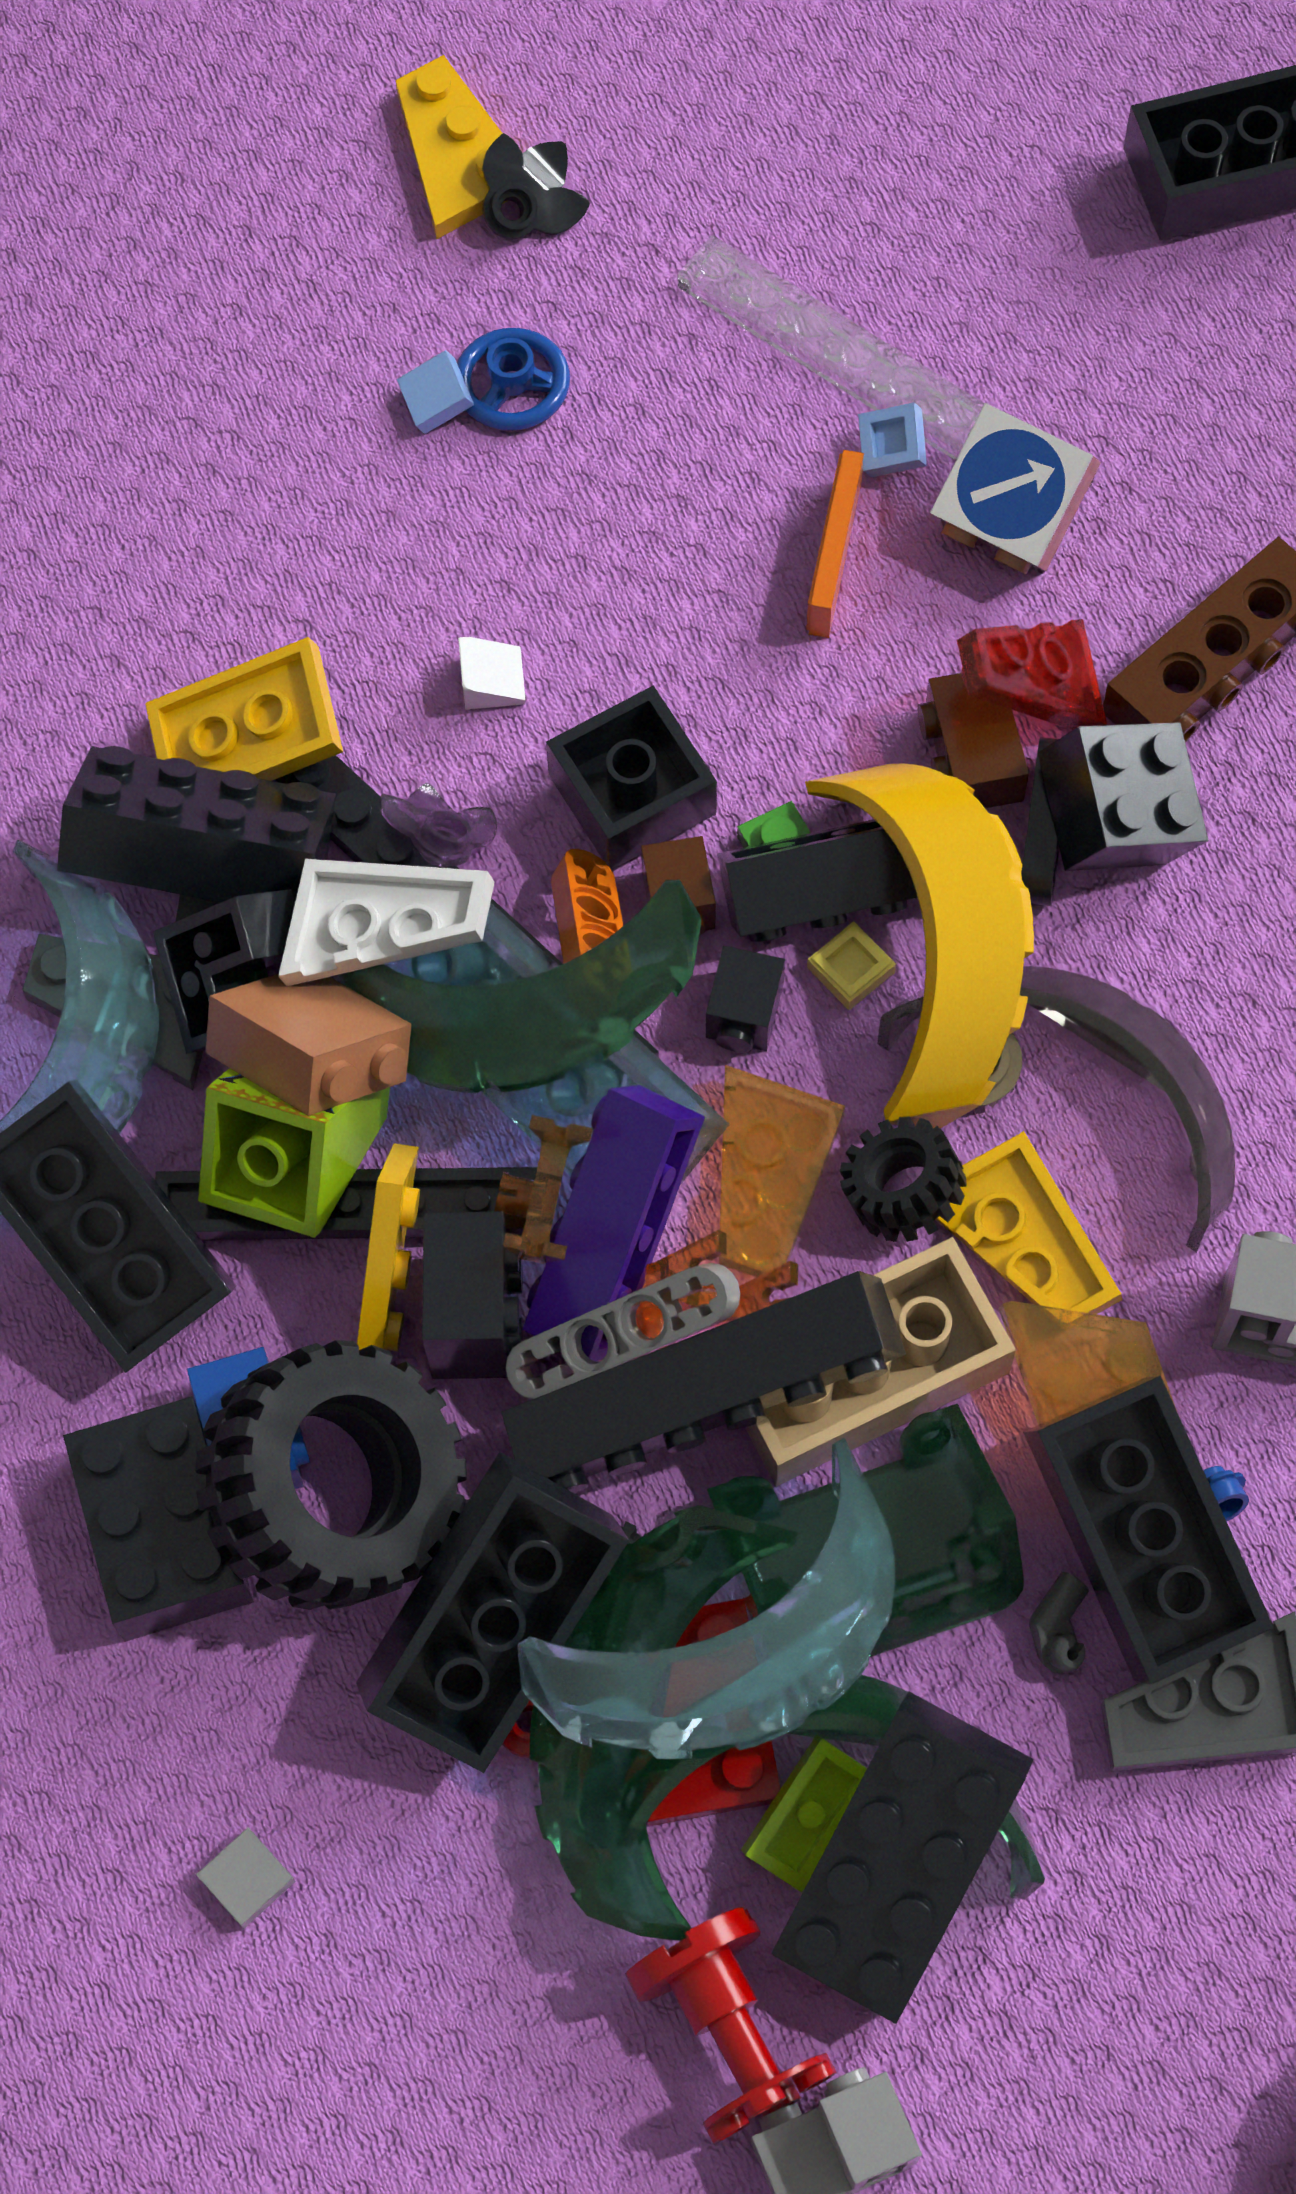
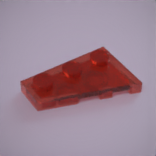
[957,619,1107,730]

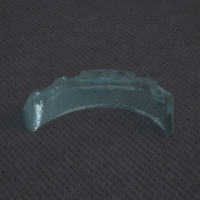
[0,840,159,1216]
[517,1438,895,1759]

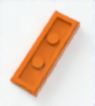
[806,449,864,638]

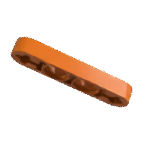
[551,848,635,1023]

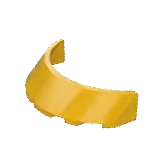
[805,763,1034,1129]

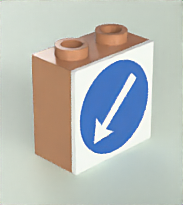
[930,403,1101,575]

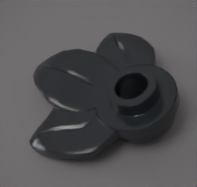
[482,133,590,239]

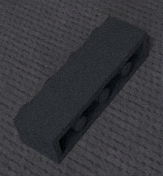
[717,819,918,942]

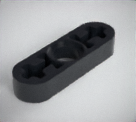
[1021,737,1060,906]

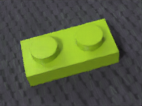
[741,1734,867,1893]

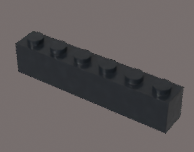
[501,1271,906,1493]

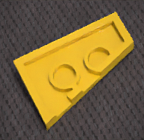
[395,55,507,239]
[936,1131,1122,1332]
[357,1143,420,1352]

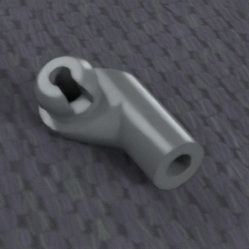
[1029,1572,1089,1673]

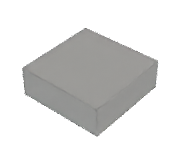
[196,1827,296,1929]

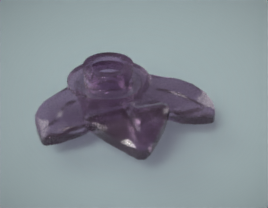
[379,783,497,867]

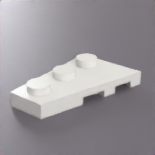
[278,859,495,986]

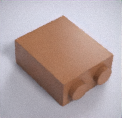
[206,974,412,1116]

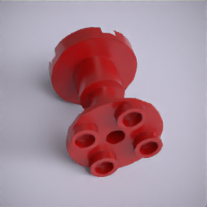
[625,1907,837,2144]

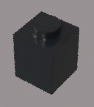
[706,945,785,1052]

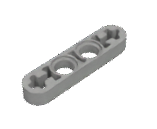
[506,1263,741,1399]

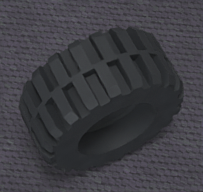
[195,1340,467,1610]

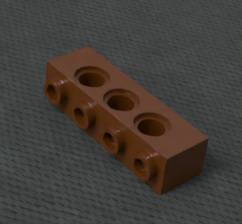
[1101,536,1296,743]

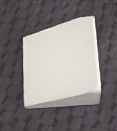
[458,637,526,710]

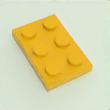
[145,637,343,781]

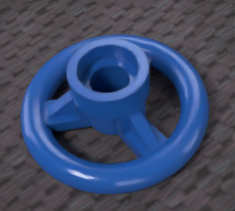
[457,328,570,431]

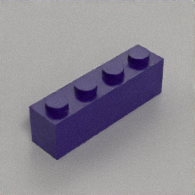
[522,1085,705,1361]

